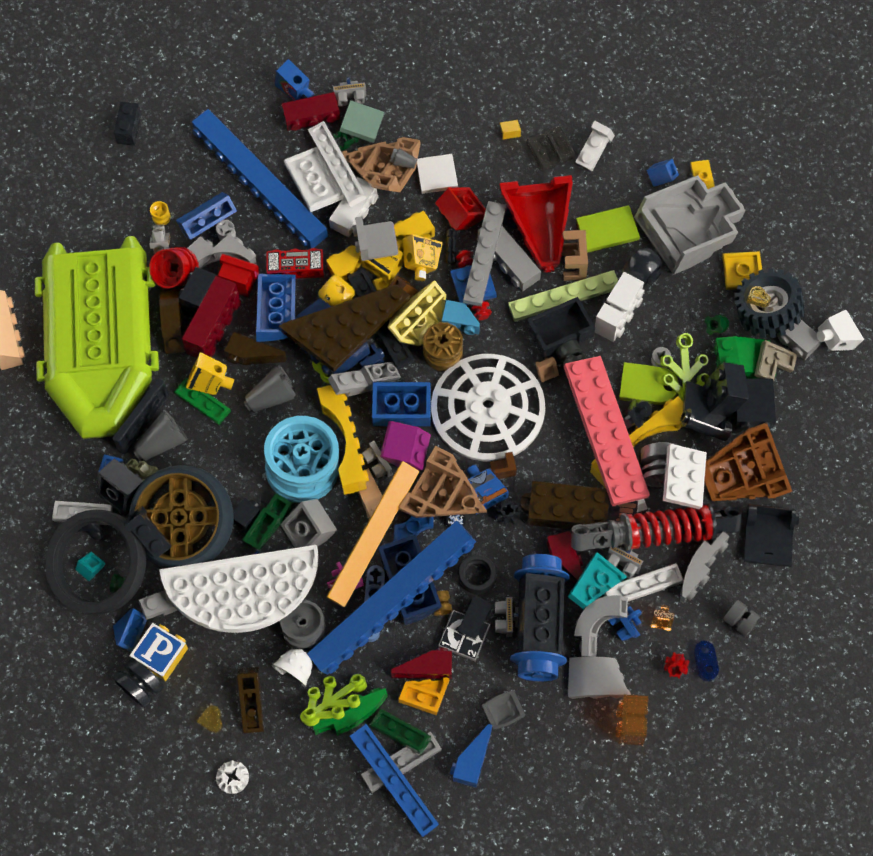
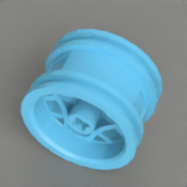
[264,416,339,503]

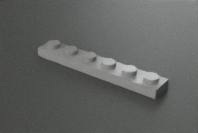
[463,201,506,307]

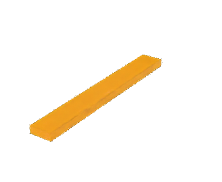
[327,461,419,607]

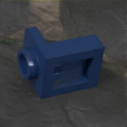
[360,343,385,369]

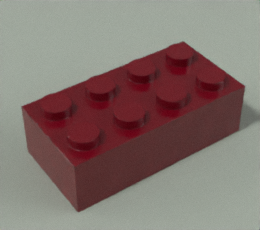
[182,276,241,358]

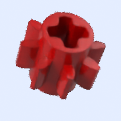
[664,652,689,678]

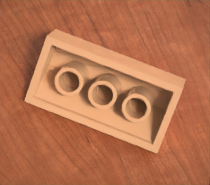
[0,290,25,370]

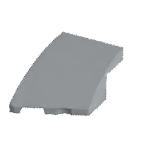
[568,657,631,699]

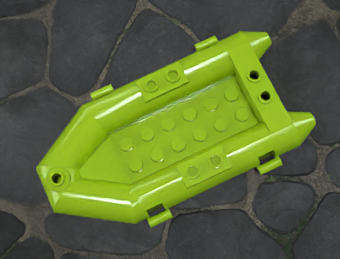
[35,236,159,439]

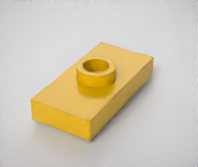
[690,160,715,189]

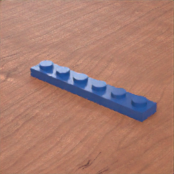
[349,724,439,837]

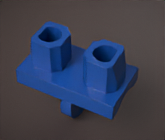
[609,606,642,641]

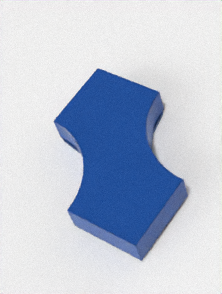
[393,516,434,542]

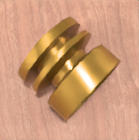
[423,322,463,371]

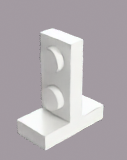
[576,121,615,171]

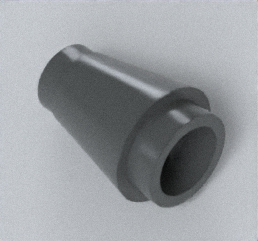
[389,148,418,169]

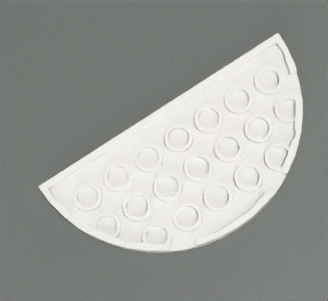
[159,545,318,633]

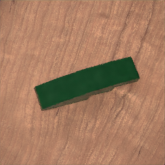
[243,493,296,550]

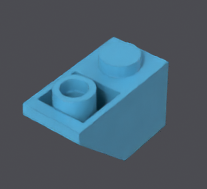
[442,300,480,335]

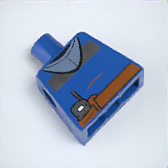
[466,465,509,515]

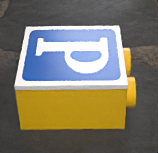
[130,623,188,682]

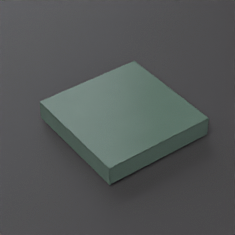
[340,100,384,143]

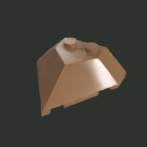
[342,137,420,192]
[399,446,487,518]

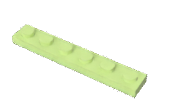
[508,270,618,322]

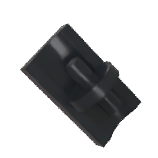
[623,399,652,429]

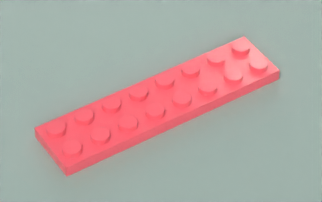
[564,356,650,506]

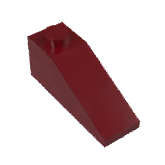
[391,648,452,679]

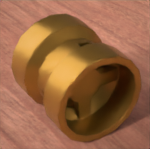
[433,590,452,616]

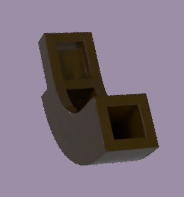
[160,288,185,354]

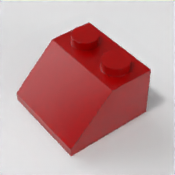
[435,187,486,230]

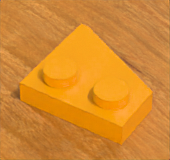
[399,678,450,715]

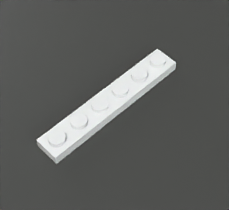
[308,121,367,207]

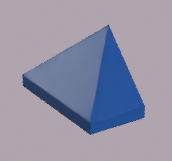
[113,608,147,653]

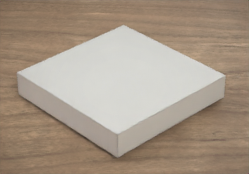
[417,154,458,194]

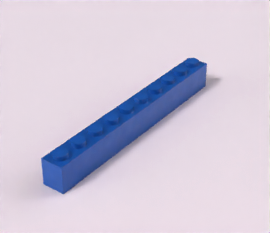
[192,109,328,248]
[307,520,476,675]

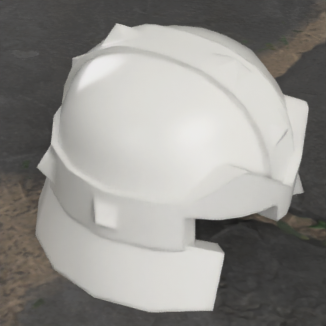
[272,649,312,687]

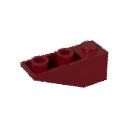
[546,531,583,584]

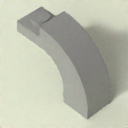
[574,595,628,657]

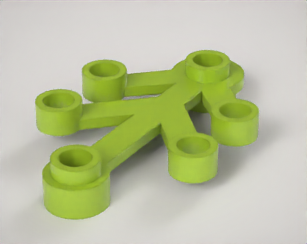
[660,333,709,402]
[300,674,367,726]

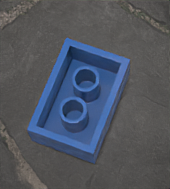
[372,382,431,426]

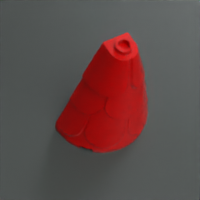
[499,175,573,273]

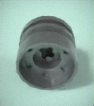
[641,442,679,487]

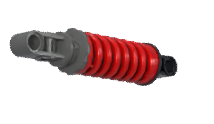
[571,504,742,551]

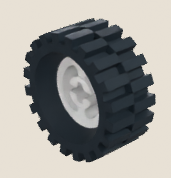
[735,268,805,338]

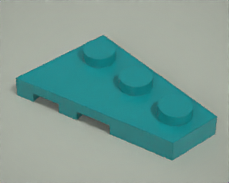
[568,552,628,609]

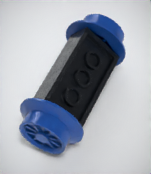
[510,554,569,681]

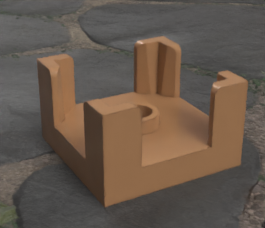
[562,230,588,281]

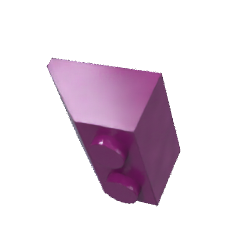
[380,421,431,471]

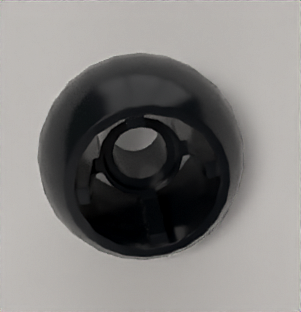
[622,247,662,287]

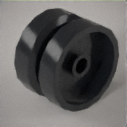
[112,657,164,708]

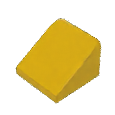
[500,120,521,139]

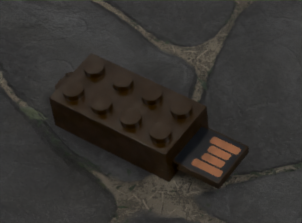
[520,481,638,531]

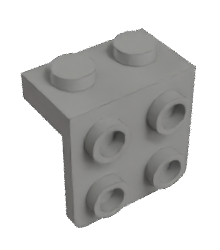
[352,217,398,261]

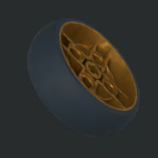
[129,465,234,569]

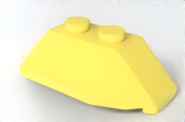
[388,281,446,346]

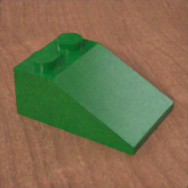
[714,336,776,379]

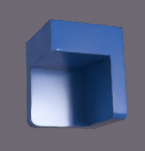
[647,159,679,187]

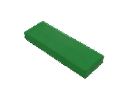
[174,378,231,425]

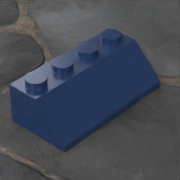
[378,535,442,625]

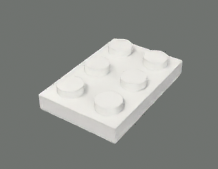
[663,444,706,509]

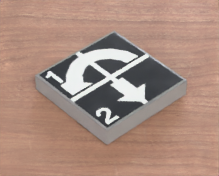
[438,610,490,662]

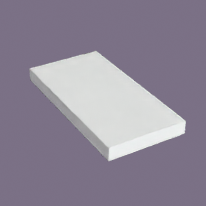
[284,147,344,212]

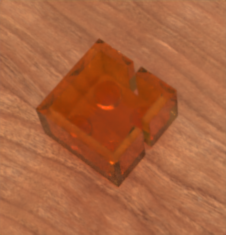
[615,694,648,745]

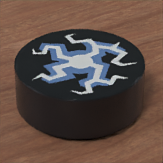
[446,514,466,528]

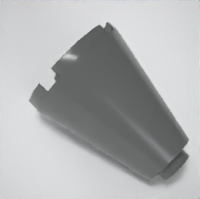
[244,365,299,412]
[133,410,188,461]

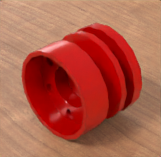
[149,247,199,288]

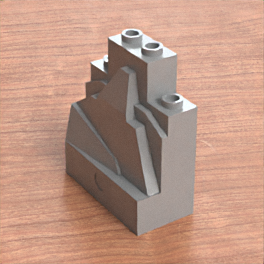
[634,175,746,275]

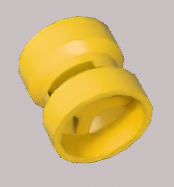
[150,201,170,225]

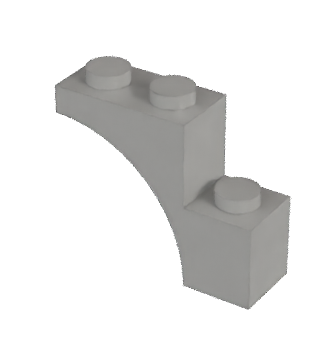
[187,233,257,269]

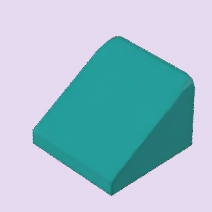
[76,552,105,581]

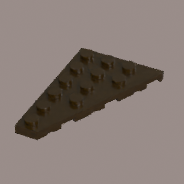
[279,285,410,372]

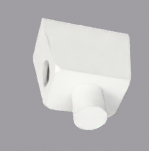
[817,310,864,351]

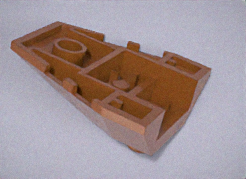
[704,422,792,501]

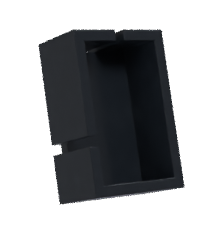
[527,297,595,359]

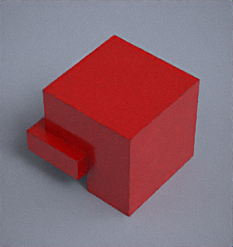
[218,254,259,297]

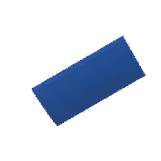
[256,274,296,342]

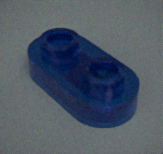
[694,641,719,681]

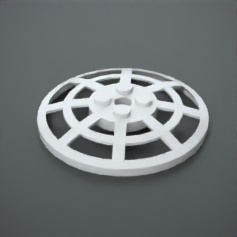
[431,354,545,462]

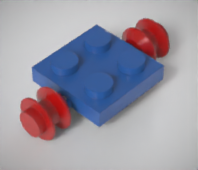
[450,250,497,320]

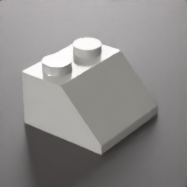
[280,499,337,548]

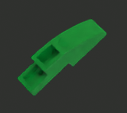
[313,688,388,736]

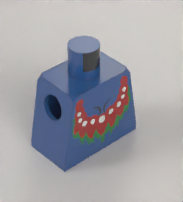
[275,59,314,100]

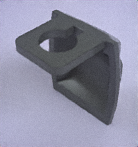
[482,690,525,730]

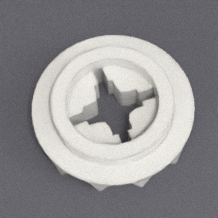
[216,760,249,794]

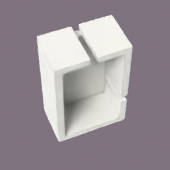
[595,272,645,342]

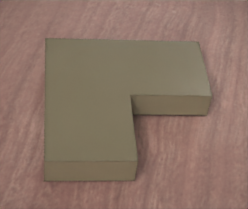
[754,340,797,381]

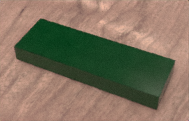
[370,709,432,755]

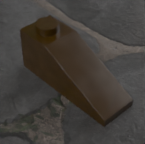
[224,332,287,365]
[237,667,264,733]

